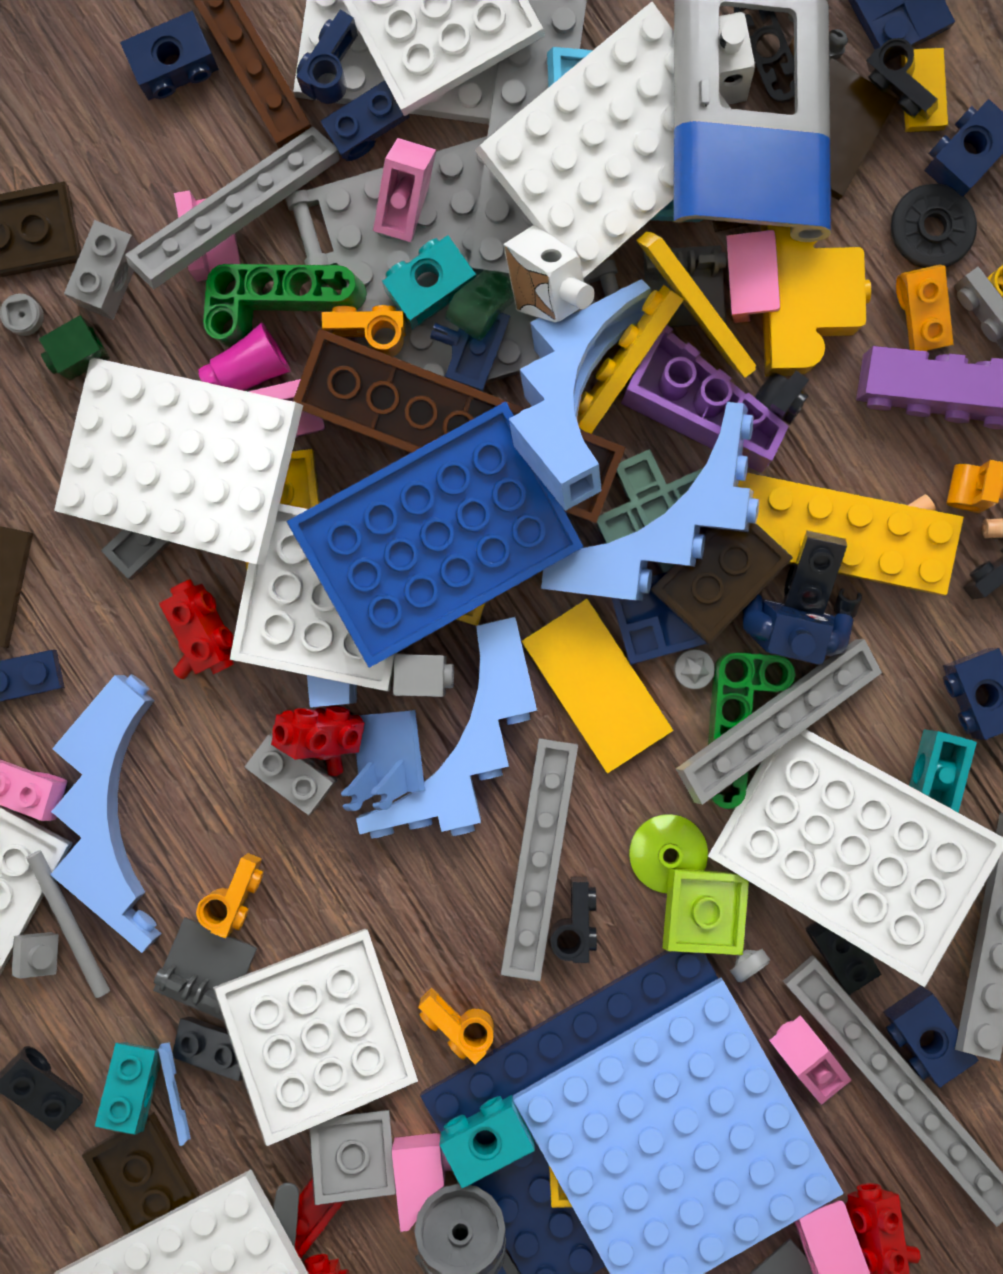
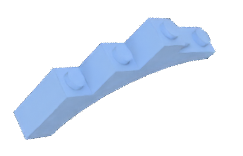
[509,279,651,511]
[541,402,759,601]
[356,617,537,838]

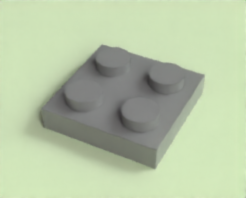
[309,1110,396,1205]

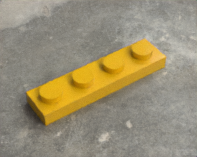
[577,285,684,434]

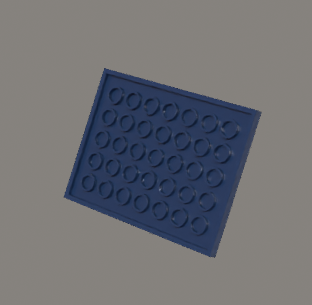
[420,950,718,1274]

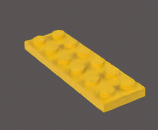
[738,473,964,596]

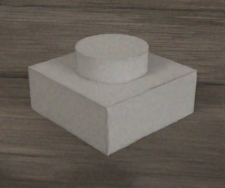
[12,932,59,979]

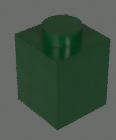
[39,315,110,381]

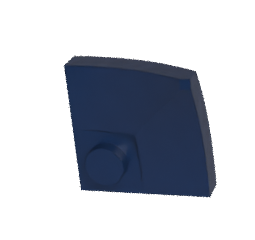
[848,0,955,62]
[611,572,706,665]

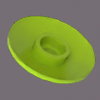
[629,814,708,893]

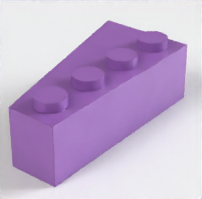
[621,325,789,473]
[856,346,1003,429]

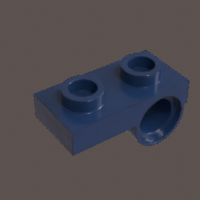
[296,9,358,104]
[321,80,410,161]

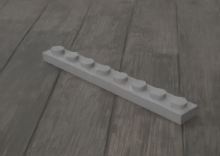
[783,955,1003,1227]

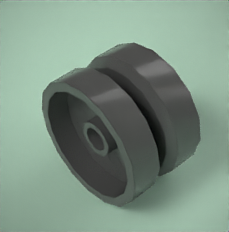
[414,1184,506,1274]

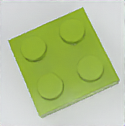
[662,868,749,955]

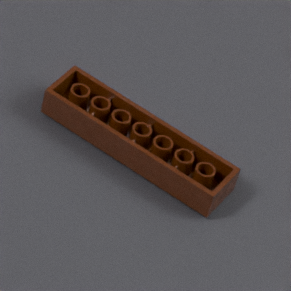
[293,328,626,523]

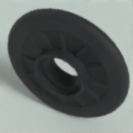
[891,184,977,268]

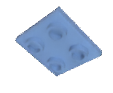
[341,710,425,811]

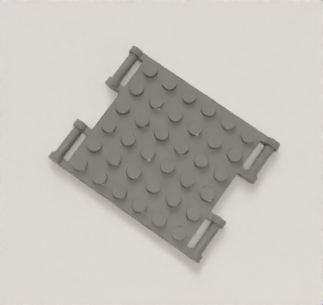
[285,136,619,383]

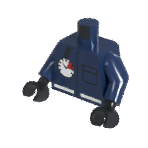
[743,588,862,665]

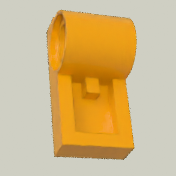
[896,264,954,351]
[322,305,406,357]
[946,460,1003,513]
[196,853,264,939]
[418,987,494,1065]

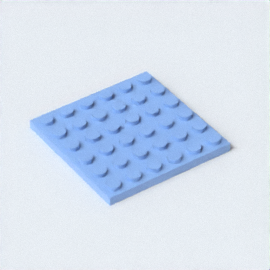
[513,977,844,1274]

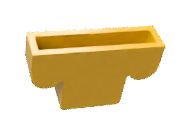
[760,224,871,376]

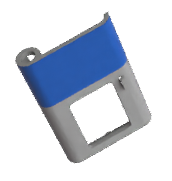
[674,0,832,242]

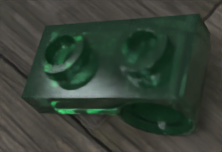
[445,270,515,341]

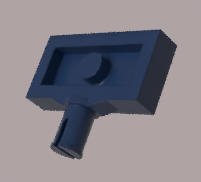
[430,302,511,392]

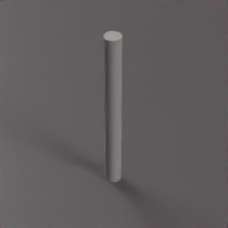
[26,850,110,998]

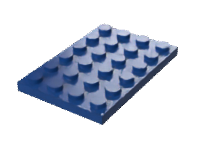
[286,401,584,668]

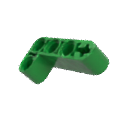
[203,264,367,348]
[708,653,795,809]

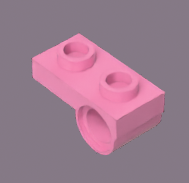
[0,760,68,821]

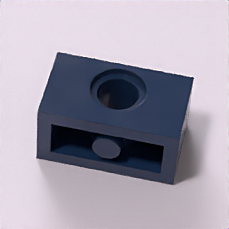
[120,10,219,101]
[924,99,1003,197]
[943,648,1003,740]
[883,985,979,1088]

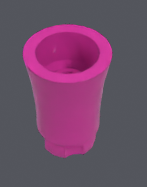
[198,323,291,391]

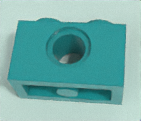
[382,235,477,330]
[909,729,977,812]
[94,1042,161,1135]
[439,1095,535,1188]

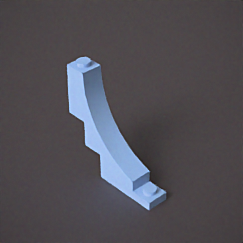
[50,674,162,953]

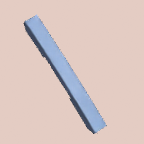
[158,1042,191,1146]

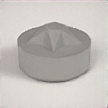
[0,294,44,336]
[674,650,715,689]
[730,949,770,983]

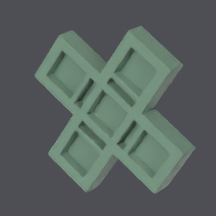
[596,449,703,573]

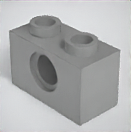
[64,220,140,320]
[393,654,454,697]
[244,734,338,815]

